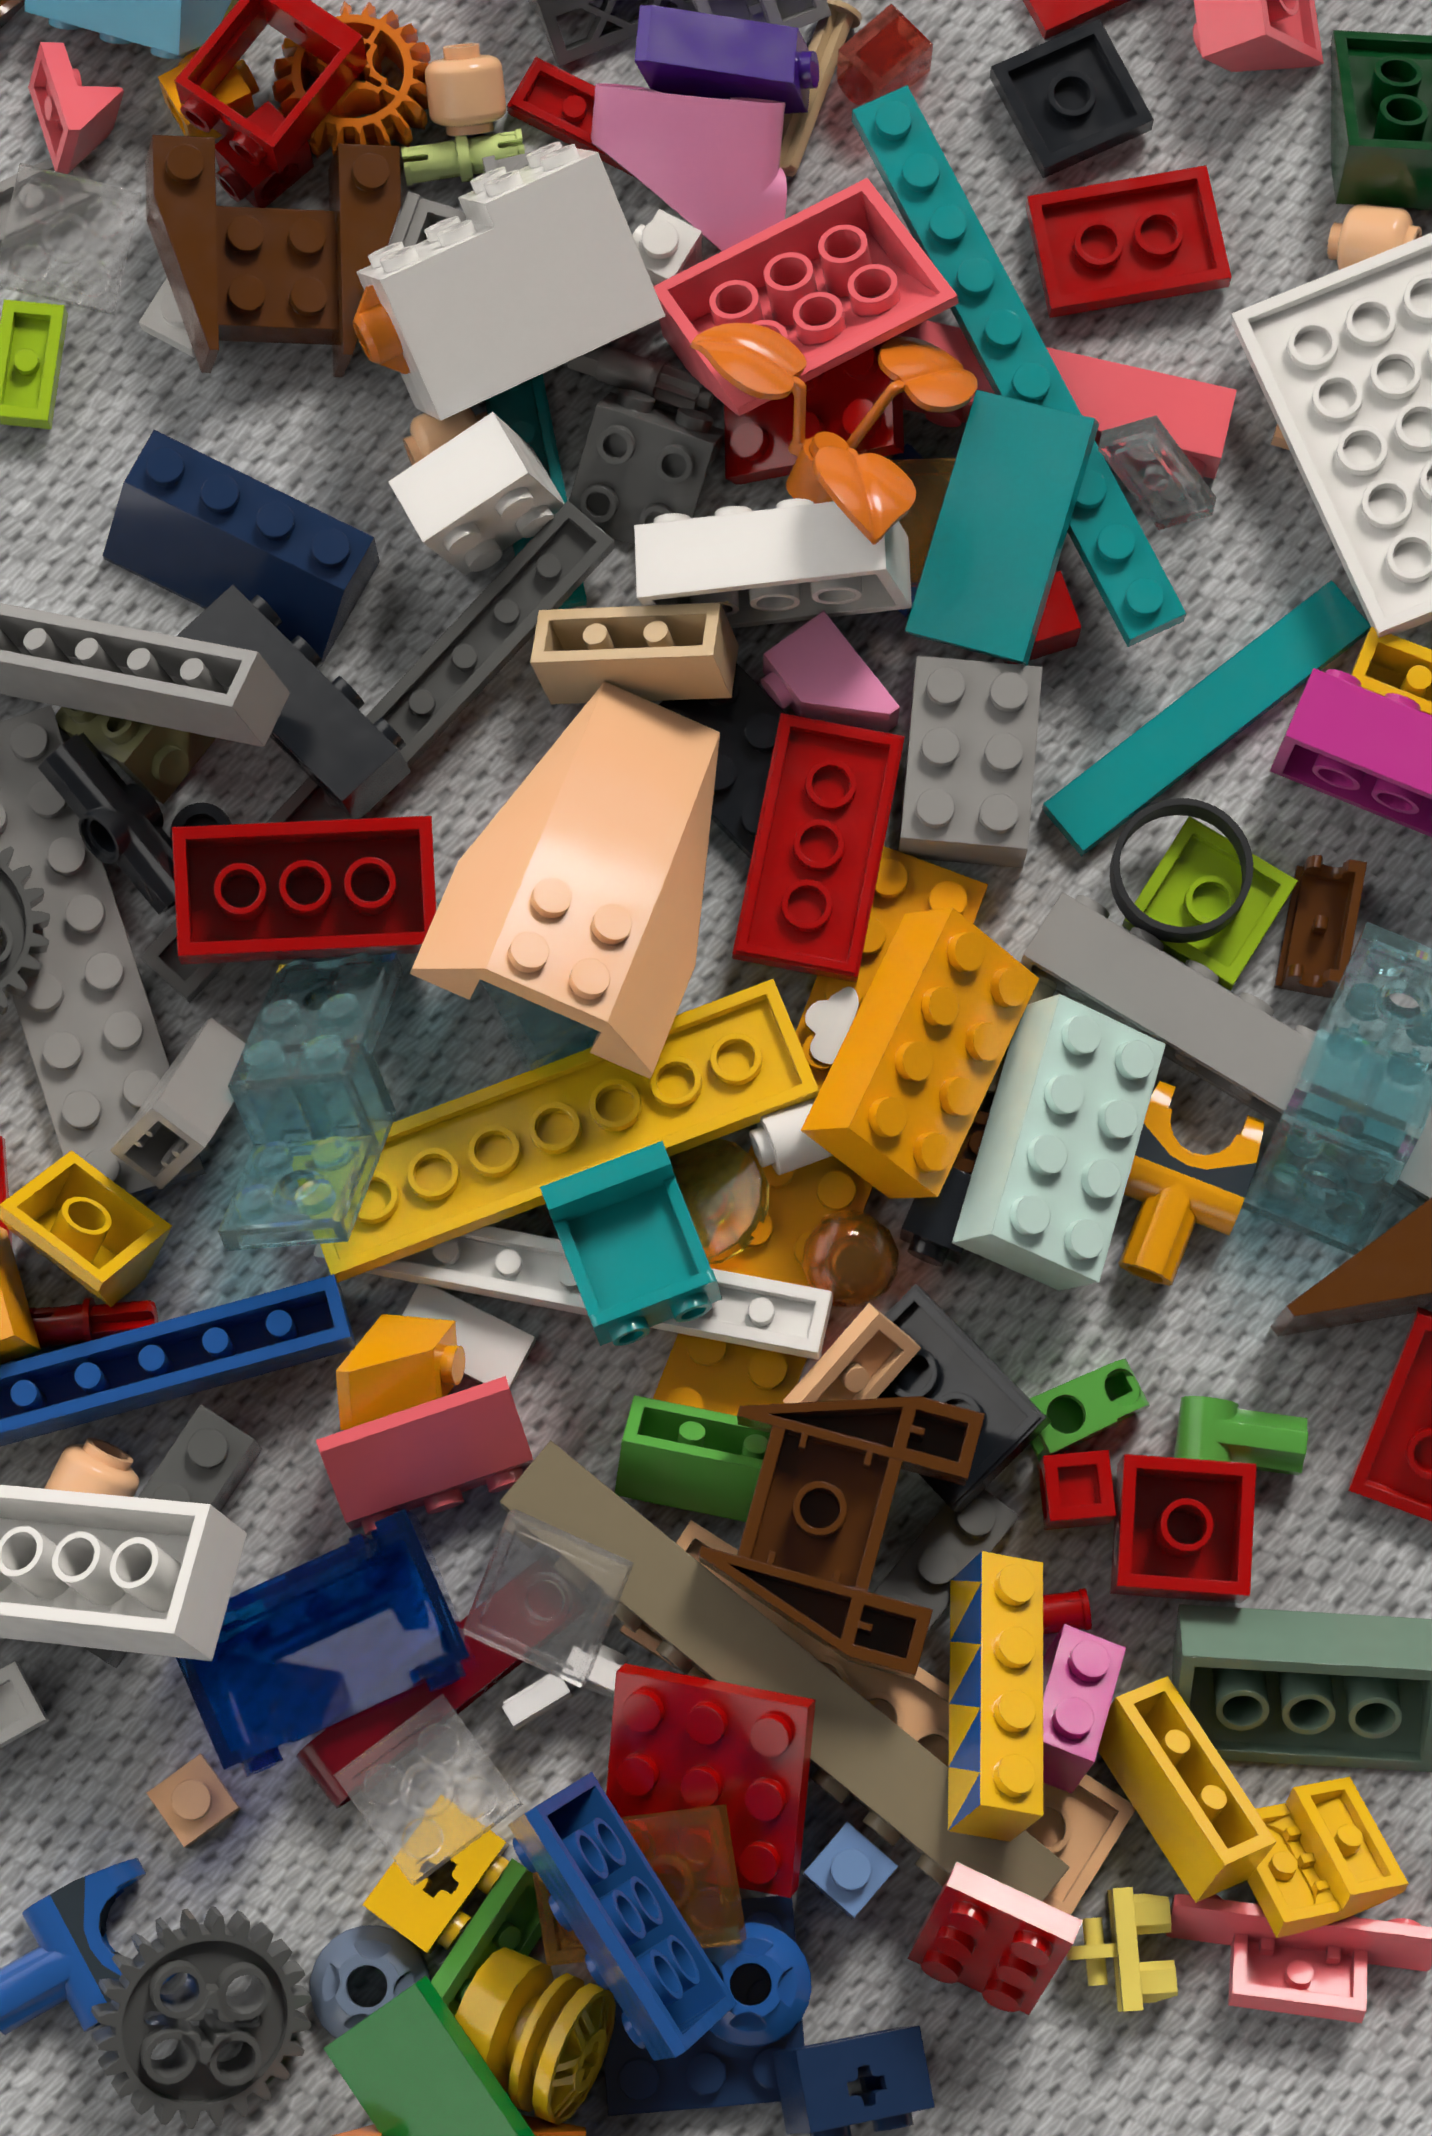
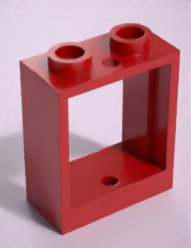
[174,0,368,174]

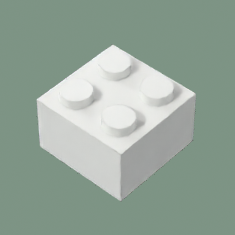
[388,412,565,576]

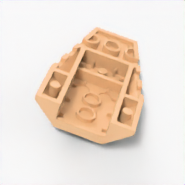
[410,681,720,1079]

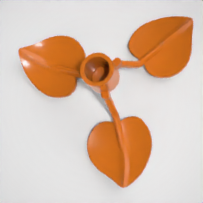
[689,323,978,545]

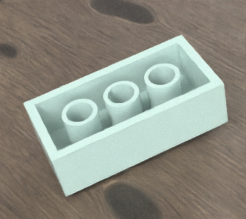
[952,994,1166,1291]

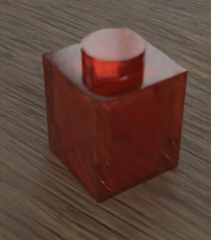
[837,4,933,106]

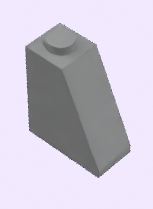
[110,1017,262,1190]

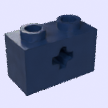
[772,2025,935,2136]

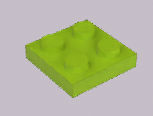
[1122,816,1298,991]

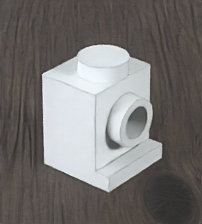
[632,209,703,286]

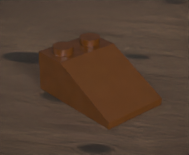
[1270,1198,1432,1337]

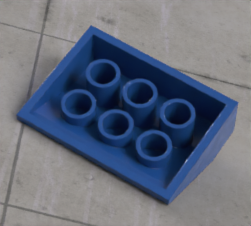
[508,1772,737,2061]

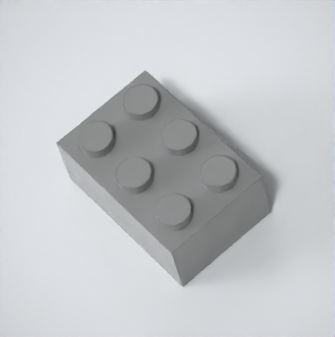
[898,656,1043,868]

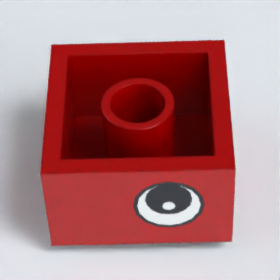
[1110,1454,1256,1603]

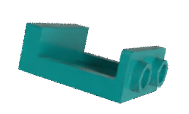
[540,1141,722,1346]

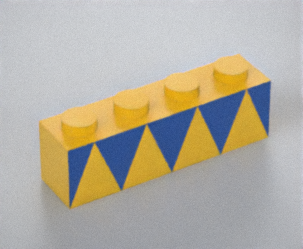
[948,1551,1043,1842]

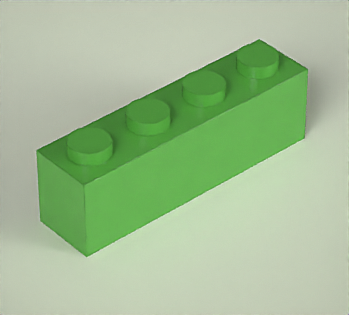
[614,1395,770,1522]

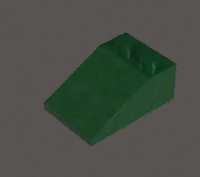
[1331,30,1432,210]

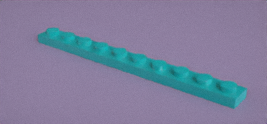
[851,85,1187,647]

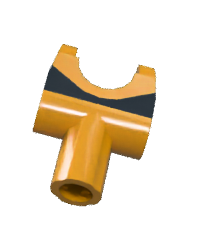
[1118,1081,1264,1286]

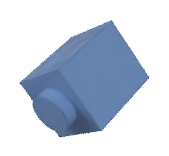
[802,1821,898,1919]

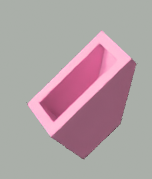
[761,611,900,732]

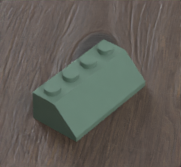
[1172,1604,1432,1772]

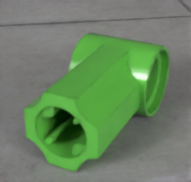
[1174,1396,1308,1476]

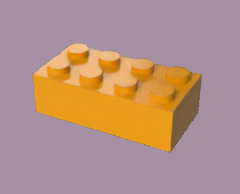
[801,907,1040,1199]

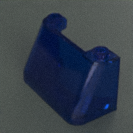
[176,1509,474,1777]

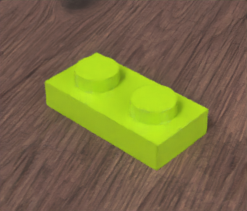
[0,299,68,429]

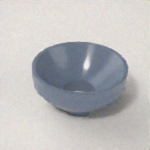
[310,1925,431,2039]

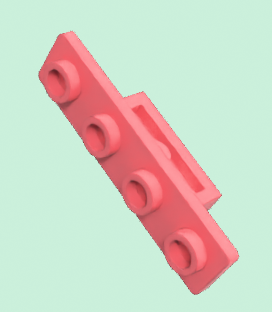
[1166,1894,1432,2023]

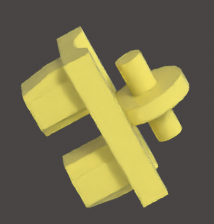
[1066,1887,1178,2012]

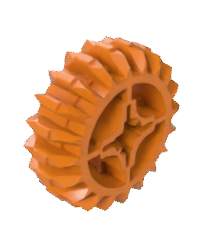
[272,1,431,158]

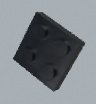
[990,18,1154,178]

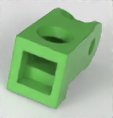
[1030,1359,1150,1462]

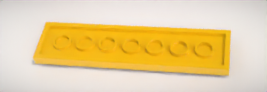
[291,978,819,1283]

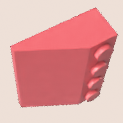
[653,178,959,416]

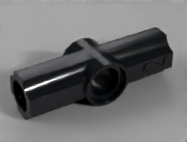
[38,732,175,915]

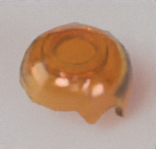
[801,1209,899,1309]

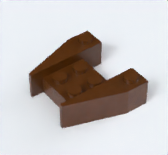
[145,135,401,377]
[699,1396,985,1680]

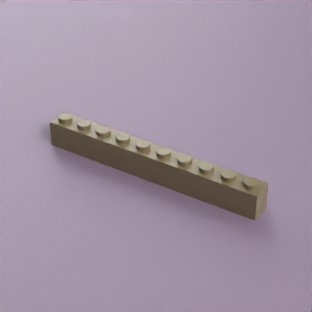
[499,1440,1070,1902]

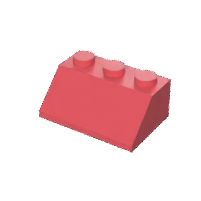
[1193,0,1324,72]
[316,1376,534,1535]

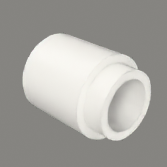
[749,1098,833,1175]

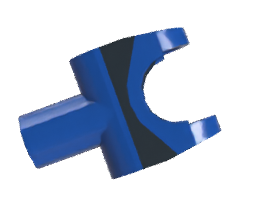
[0,1858,178,2035]

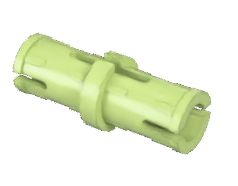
[401,128,525,186]

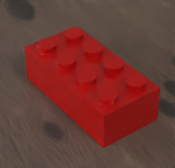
[172,816,436,965]

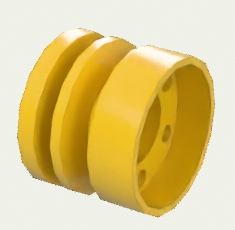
[455,1947,616,2125]

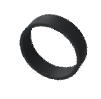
[1109,798,1253,943]

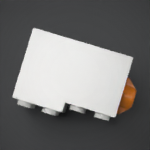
[353,142,665,421]

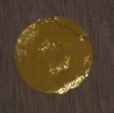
[669,1138,769,1264]

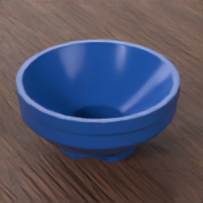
[702,1922,812,2047]

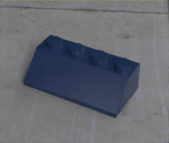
[102,430,380,666]

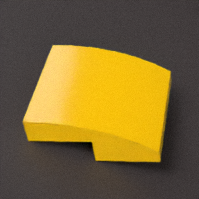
[1246,1777,1409,1938]

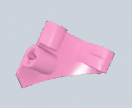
[591,83,787,252]

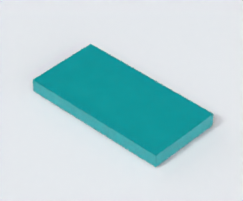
[905,390,1099,665]

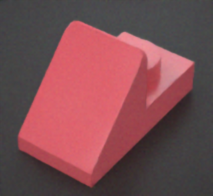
[28,42,124,174]

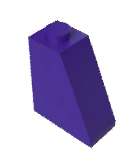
[635,5,819,114]

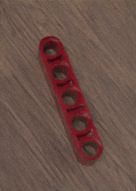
[296,1553,591,1809]

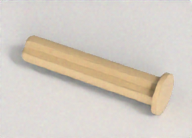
[779,0,862,177]

